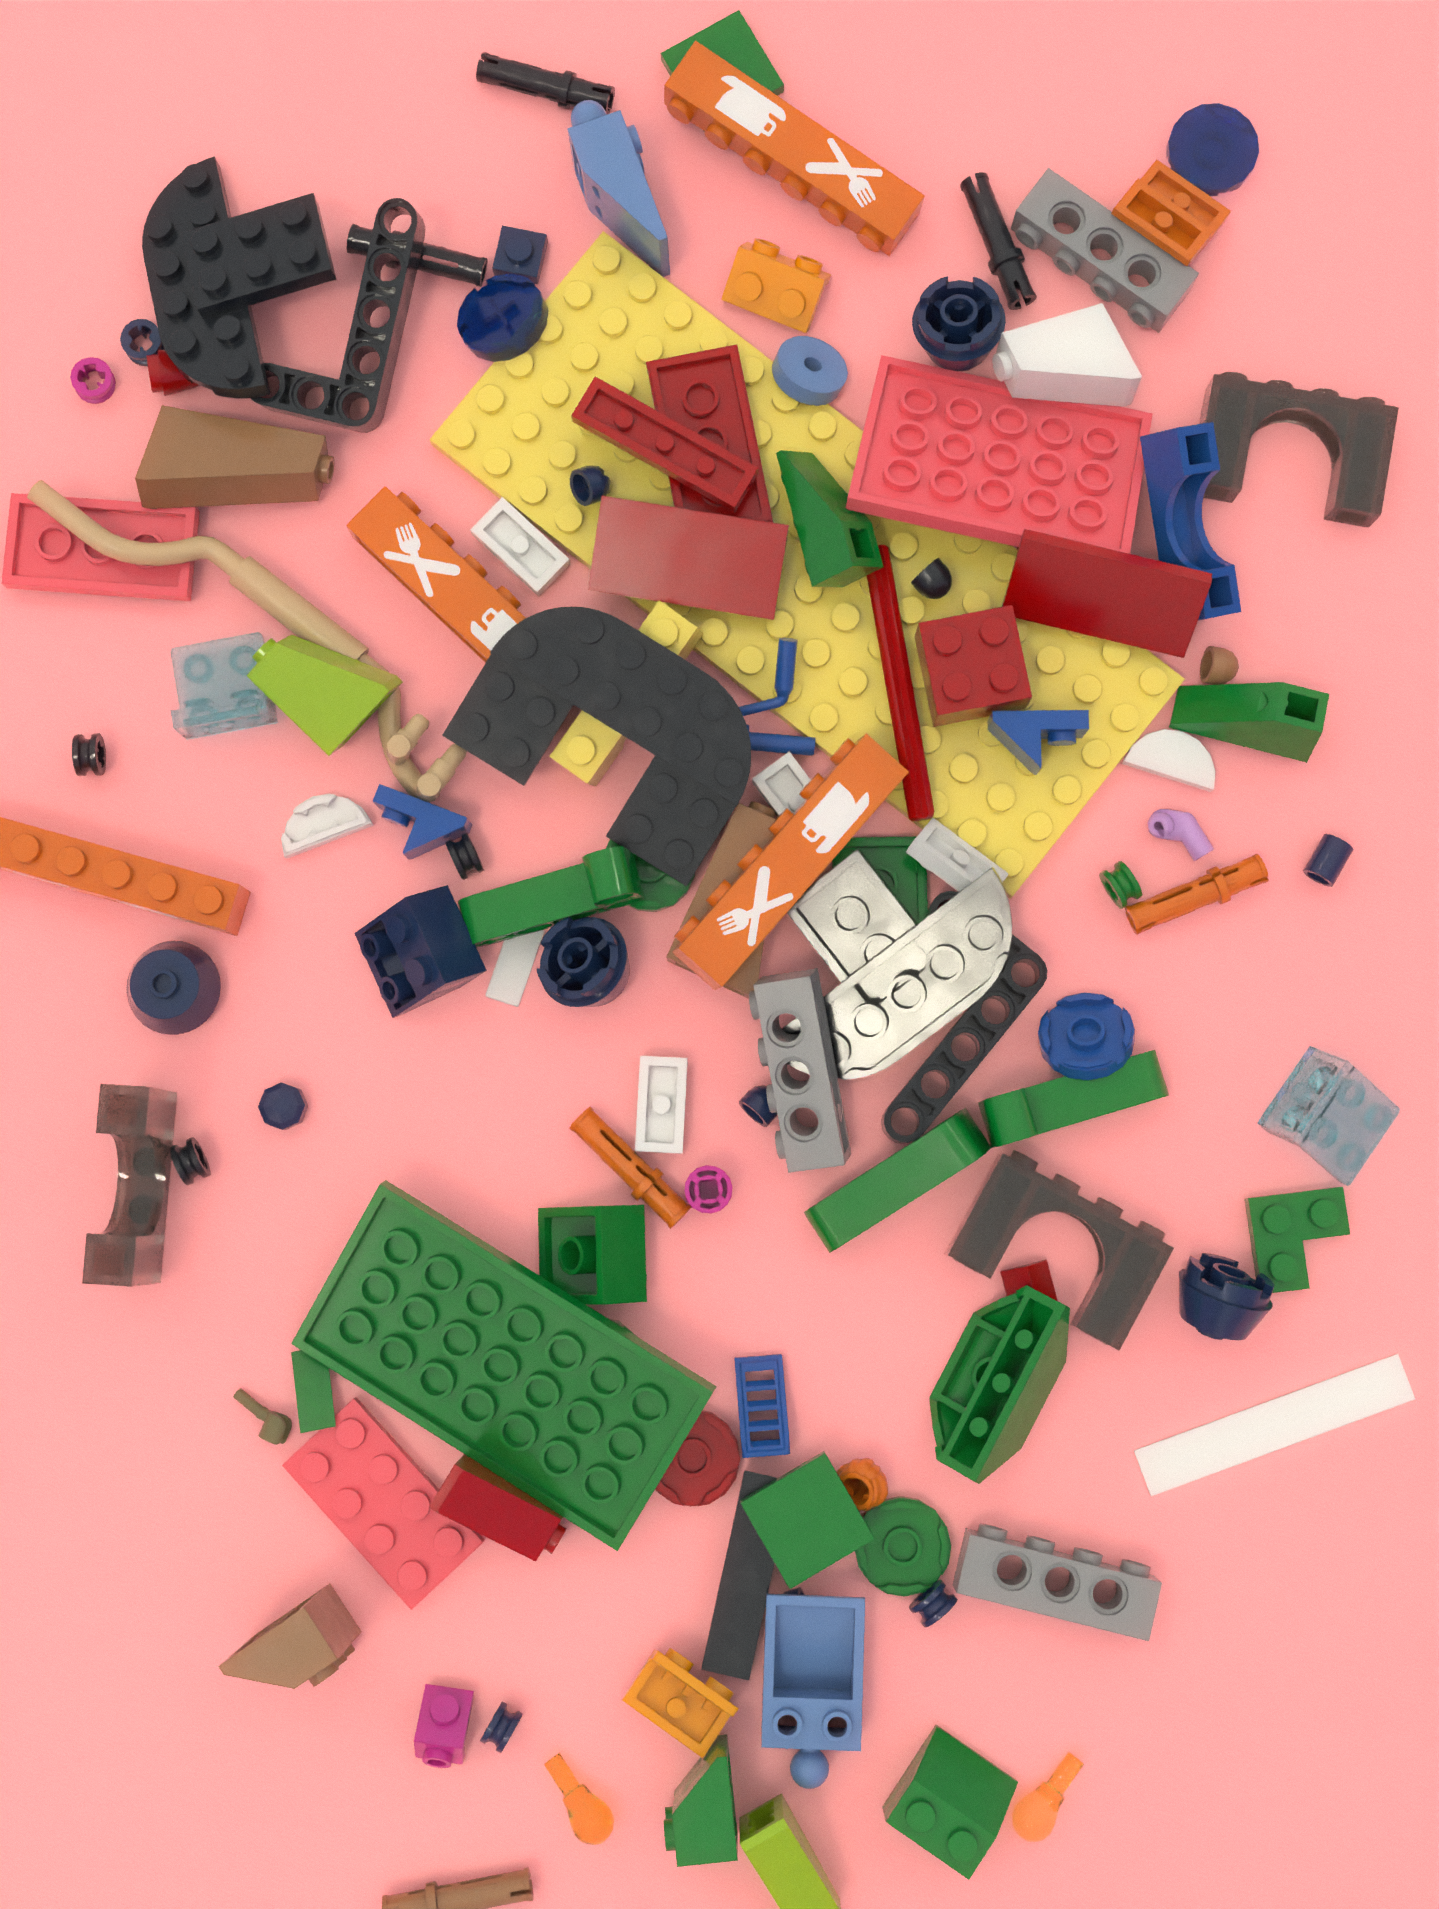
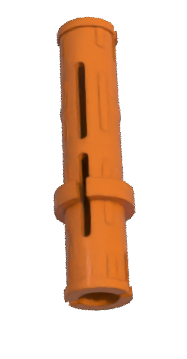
[1125,854,1269,935]
[569,1106,692,1229]

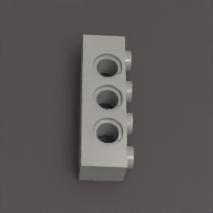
[1011,167,1199,333]
[749,968,852,1173]
[952,1523,1162,1641]

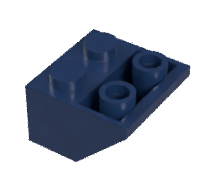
[354,885,487,1018]

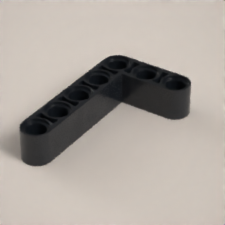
[250,198,426,433]
[881,891,1047,1144]

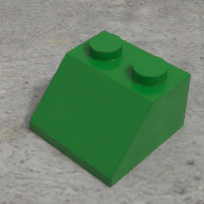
[538,1205,647,1305]
[882,1724,1018,1880]
[664,1734,738,1867]

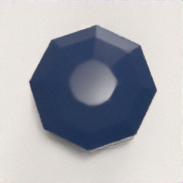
[258,1082,308,1130]

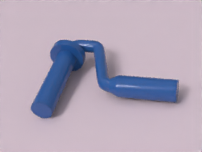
[739,638,815,756]

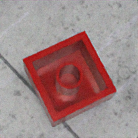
[914,605,1032,727]

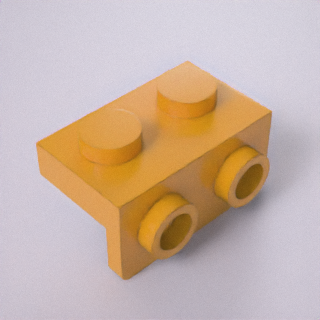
[721,238,831,333]
[621,1648,739,1758]

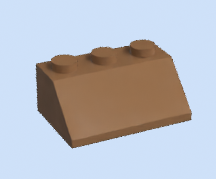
[218,1583,362,1689]

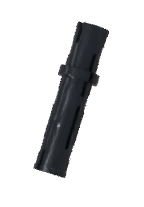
[476,52,615,114]
[960,172,1037,310]
[346,224,488,287]

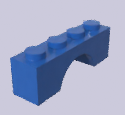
[1140,422,1241,620]

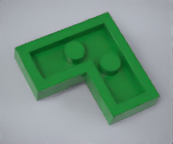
[1244,1187,1350,1293]

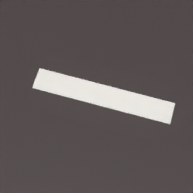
[1134,1354,1416,1497]

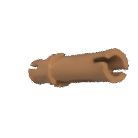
[382,1867,534,1909]

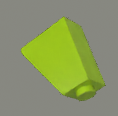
[246,634,403,756]
[739,1793,841,1909]

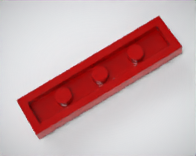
[571,376,759,513]

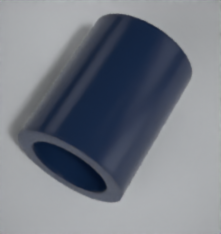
[1303,834,1354,887]

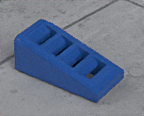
[734,1354,791,1458]

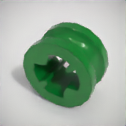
[1099,861,1143,909]

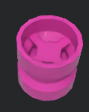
[684,1165,733,1214]

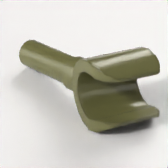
[233,1388,292,1445]

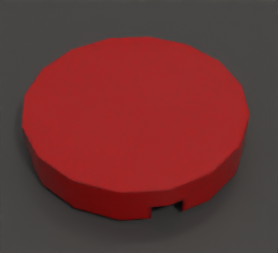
[655,1410,740,1507]

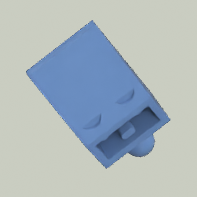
[567,100,670,277]
[761,1593,865,1789]

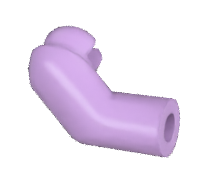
[1147,809,1214,861]

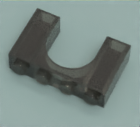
[1199,372,1399,528]
[82,1084,178,1287]
[944,1150,1174,1351]

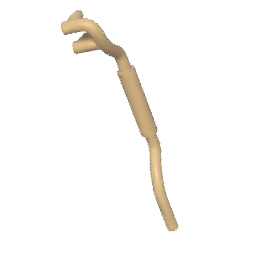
[27,480,467,803]

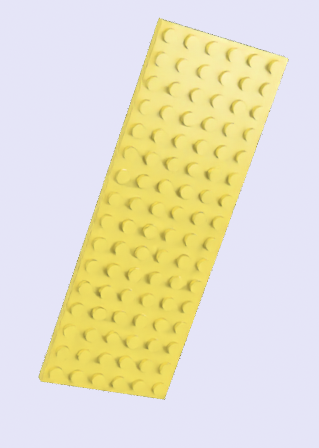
[429,231,1185,899]

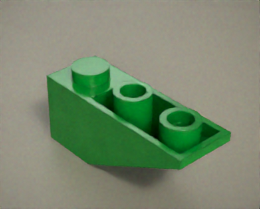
[776,450,884,587]
[1169,682,1329,763]

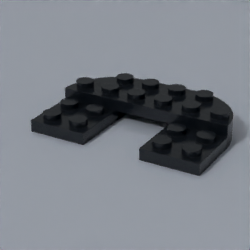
[442,607,751,886]

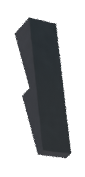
[701,1470,777,1681]

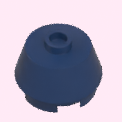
[912,276,1006,371]
[537,917,630,1007]
[126,941,221,1035]
[1179,1253,1274,1341]

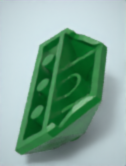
[929,1285,1070,1484]

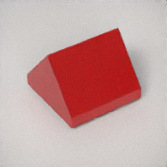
[1000,1259,1058,1301]

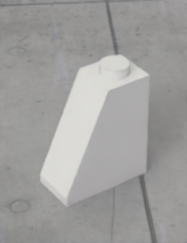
[992,303,1142,407]

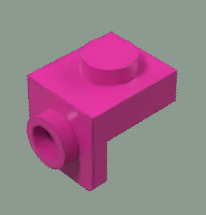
[414,1684,474,1768]

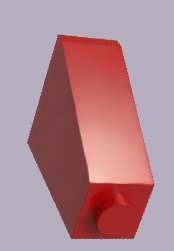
[429,1454,567,1562]

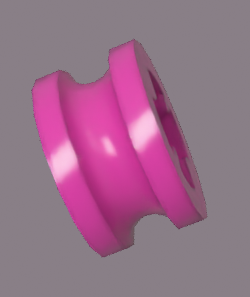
[70,357,116,404]

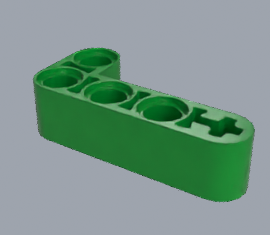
[457,846,645,948]
[977,1050,1169,1148]
[803,1107,992,1253]

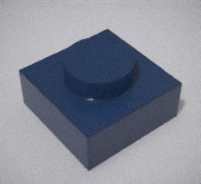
[492,225,548,284]

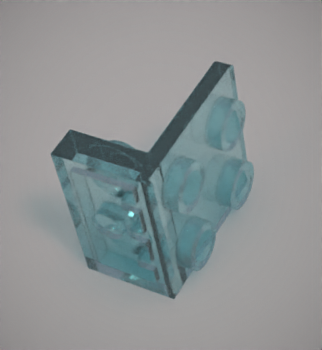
[170,632,278,740]
[1257,1046,1400,1186]

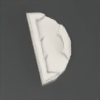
[1121,729,1216,792]
[281,793,374,859]

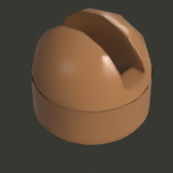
[1200,646,1239,685]

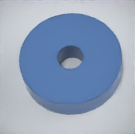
[772,336,848,406]

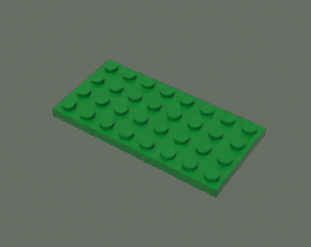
[291,1180,717,1551]

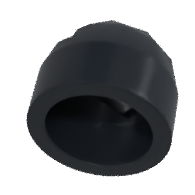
[911,558,952,599]

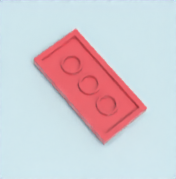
[1,493,200,601]
[282,1397,485,1610]

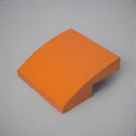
[1111,159,1231,266]

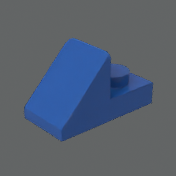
[987,710,1089,775]
[373,784,473,860]

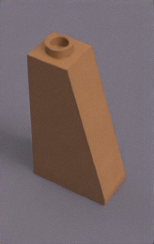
[135,405,335,509]
[666,801,776,999]

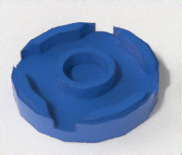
[1038,992,1135,1080]

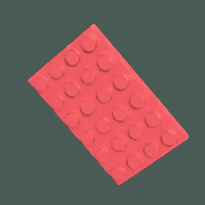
[846,355,1153,554]

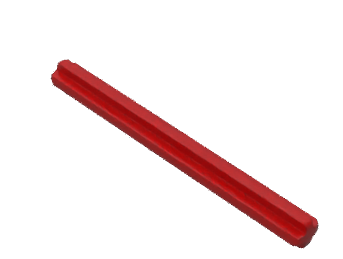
[867,545,935,821]

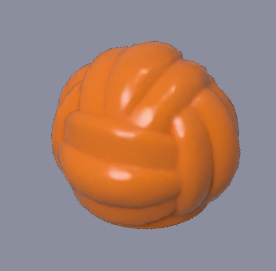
[837,1458,888,1511]

